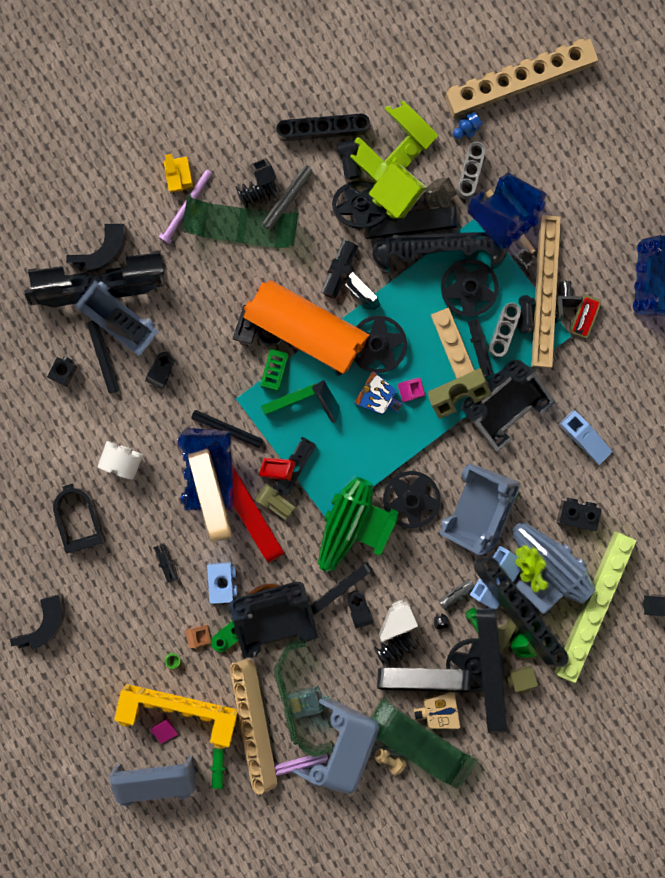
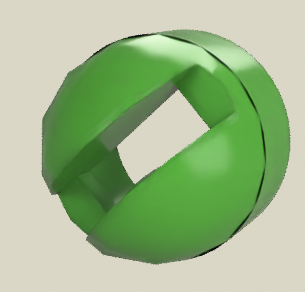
[164,653,180,669]

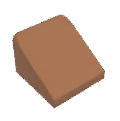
[185,625,211,648]

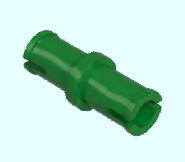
[210,748,226,789]

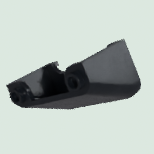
[229,582,319,659]

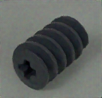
[235,181,277,209]
[374,631,417,666]

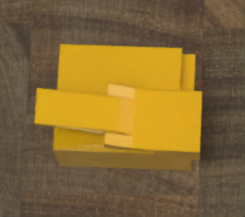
[164,154,194,193]

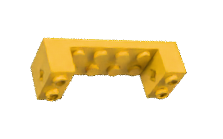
[114,684,238,748]

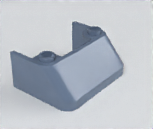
[75,281,159,356]
[293,699,379,794]
[109,755,196,806]

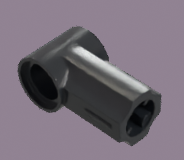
[337,139,361,180]

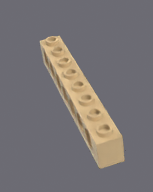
[445,39,598,118]

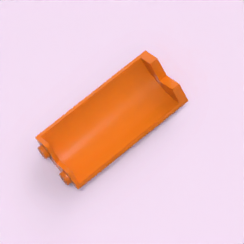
[243,280,370,374]

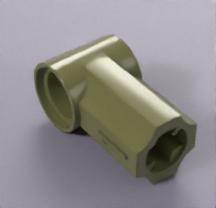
[255,484,295,520]

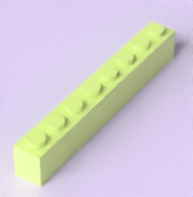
[554,532,637,683]

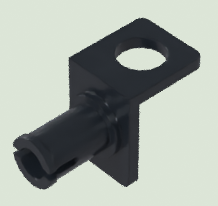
[555,280,583,324]

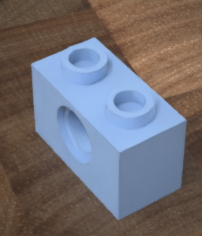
[207,562,237,604]

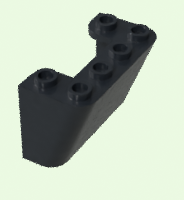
[461,360,556,452]

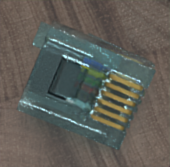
[287,686,330,718]

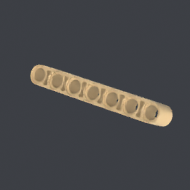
[230,658,277,795]

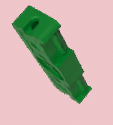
[261,383,316,415]

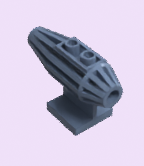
[512,522,596,616]

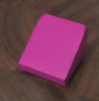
[398,378,425,402]
[150,718,178,744]

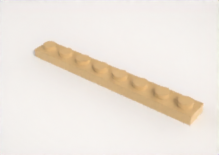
[531,215,561,368]

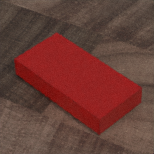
[258,458,296,481]

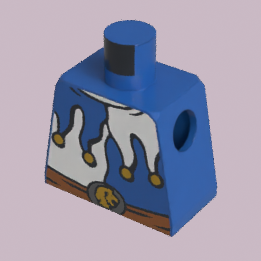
[354,371,403,415]

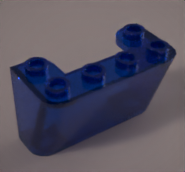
[468,172,547,250]
[633,235,665,316]
[177,427,234,510]

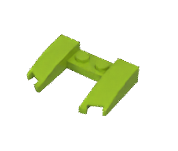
[350,101,439,183]

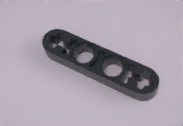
[310,562,373,615]

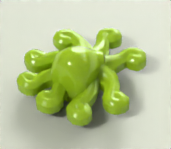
[515,545,548,593]

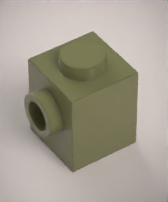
[506,665,538,694]

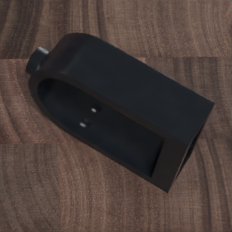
[53,484,106,554]

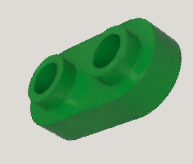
[211,621,238,652]

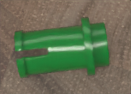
[465,607,478,633]

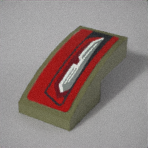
[569,294,602,339]

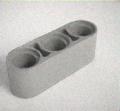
[457,142,485,199]
[488,303,521,358]

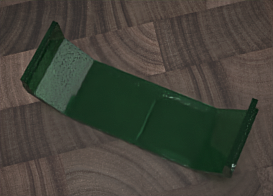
[182,194,299,248]
[274,639,333,758]
[370,697,478,790]

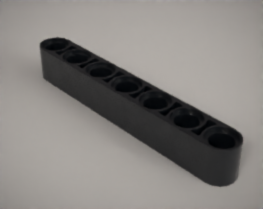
[474,557,569,667]
[476,608,507,733]

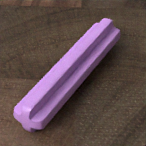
[274,751,328,776]

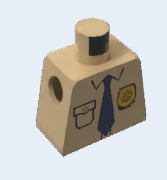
[414,692,460,729]

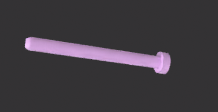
[158,170,211,245]

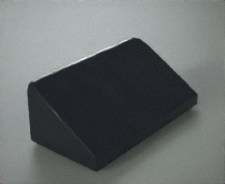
[312,380,339,424]

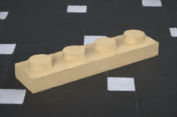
[431,308,474,379]

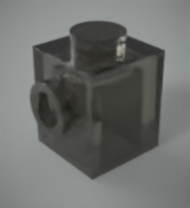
[423,177,457,208]

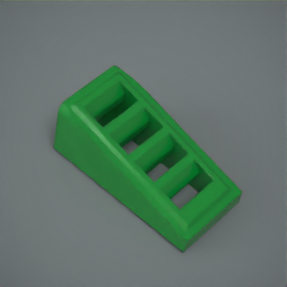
[260,349,288,391]

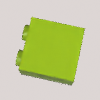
[369,162,427,219]

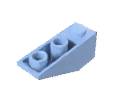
[558,411,613,465]

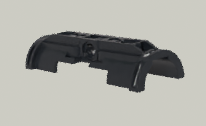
[24,250,165,307]

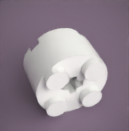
[98,441,143,480]

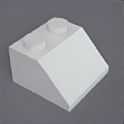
[379,600,418,641]

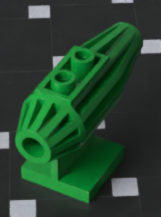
[317,477,398,572]

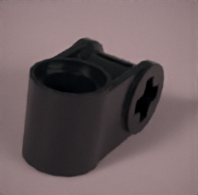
[145,352,175,390]
[347,590,374,629]

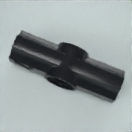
[321,240,358,299]

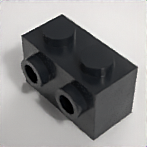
[557,497,602,531]

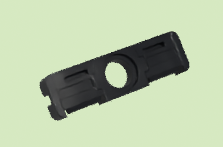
[273,437,316,495]

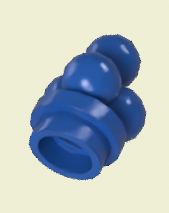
[453,112,483,139]

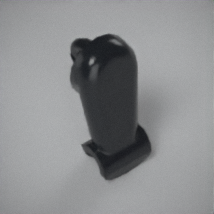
[518,295,536,334]

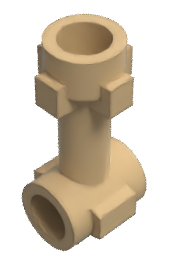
[374,749,407,776]

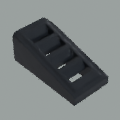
[250,158,276,186]
[105,308,150,343]

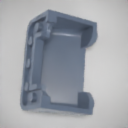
[440,464,520,555]

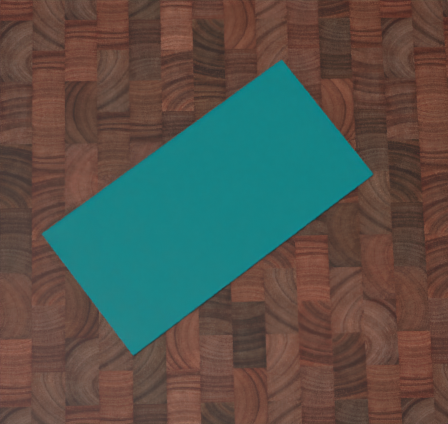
[236,215,571,516]

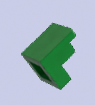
[510,628,537,658]

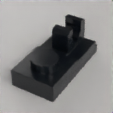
[232,305,257,346]

